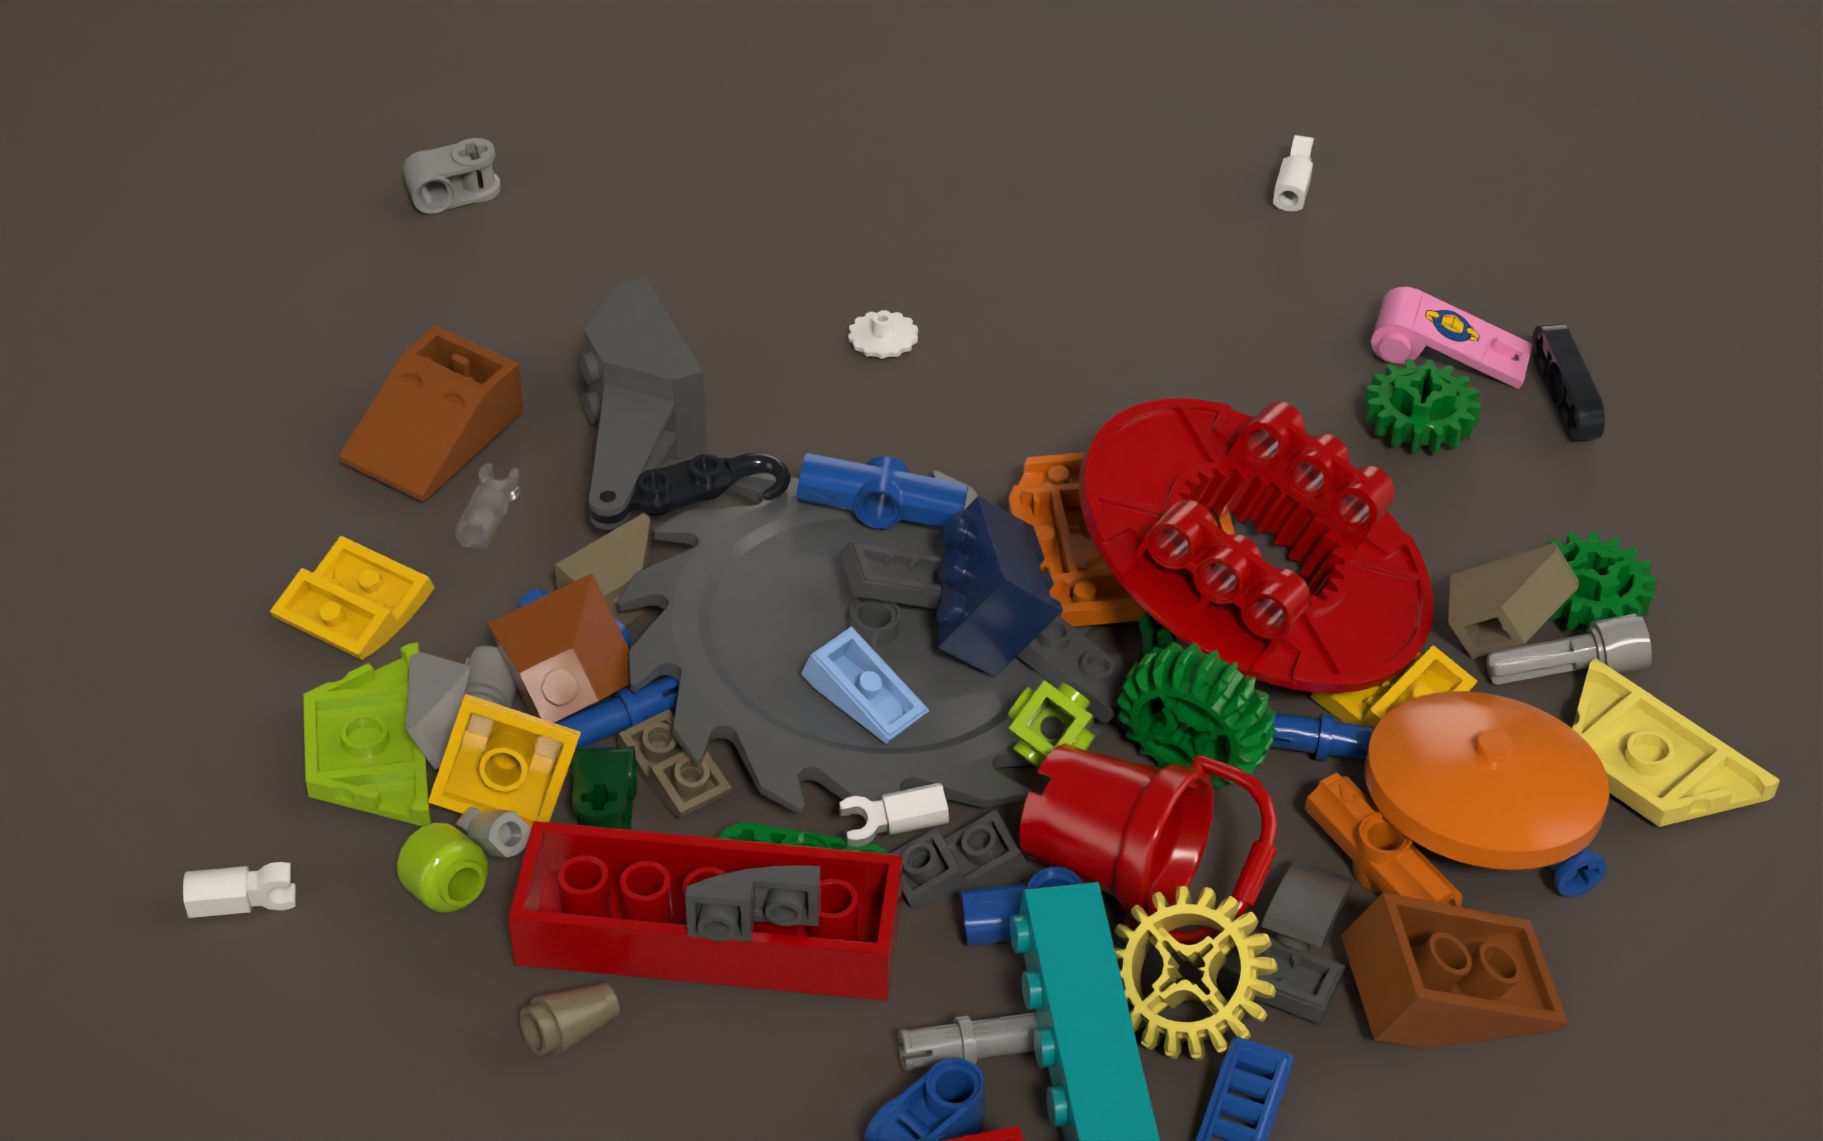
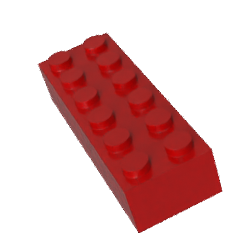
[508,821,903,1001]

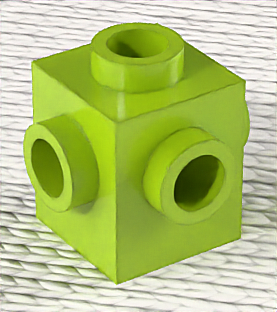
[1008,680,1096,768]

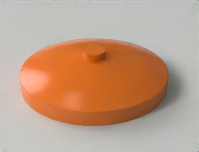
[1364,691,1610,870]

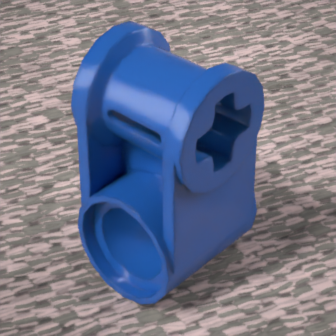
[864,1058,985,1141]

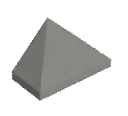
[406,652,471,770]

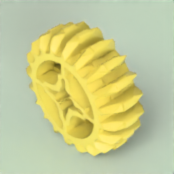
[1114,886,1278,1061]

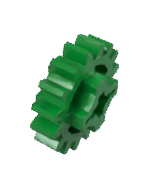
[1364,359,1481,453]
[1548,532,1657,631]

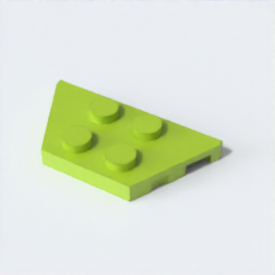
[303,643,431,826]

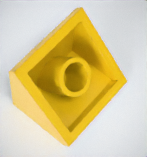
[428,694,581,828]

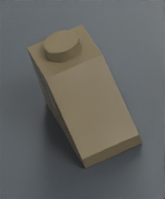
[555,513,653,627]

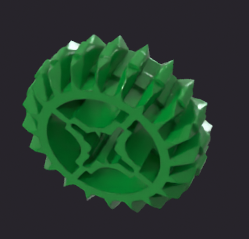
[1117,642,1277,789]

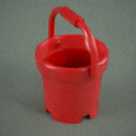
[1020,743,1278,945]

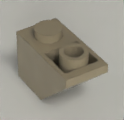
[1448,543,1579,659]

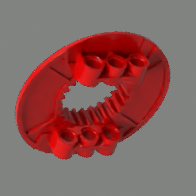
[1079,398,1434,693]

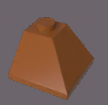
[486,573,630,723]

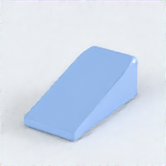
[801,626,930,744]

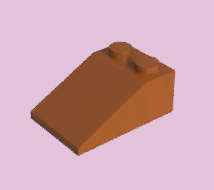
[1341,892,1569,1049]

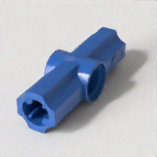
[796,453,968,529]

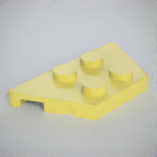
[1572,658,1780,827]

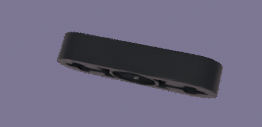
[1532,323,1605,441]

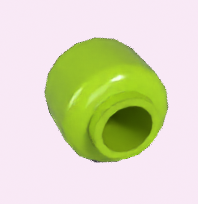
[397,822,489,913]

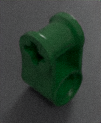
[572,746,637,830]

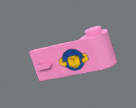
[1371,287,1532,389]

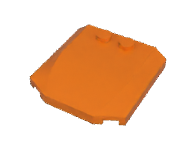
[1008,452,1235,627]

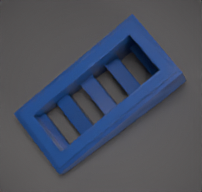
[1196,1037,1294,1141]

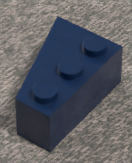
[936,496,1063,677]

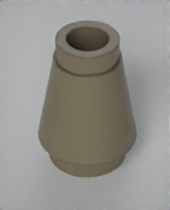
[519,982,620,1057]

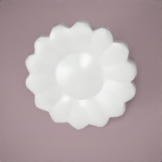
[848,310,918,359]

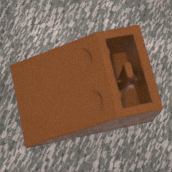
[339,325,524,502]

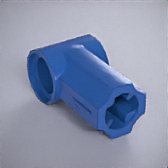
[960,867,1082,946]

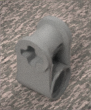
[402,138,501,214]

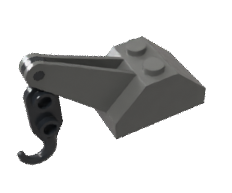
[579,276,791,530]

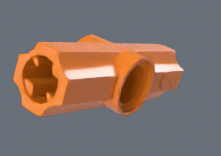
[1305,772,1463,907]

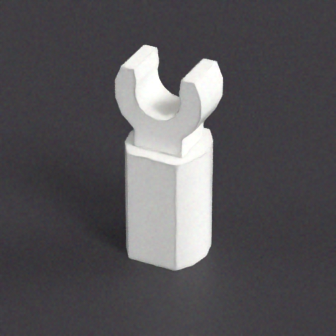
[1273,135,1314,212]
[839,782,949,847]
[183,862,296,918]

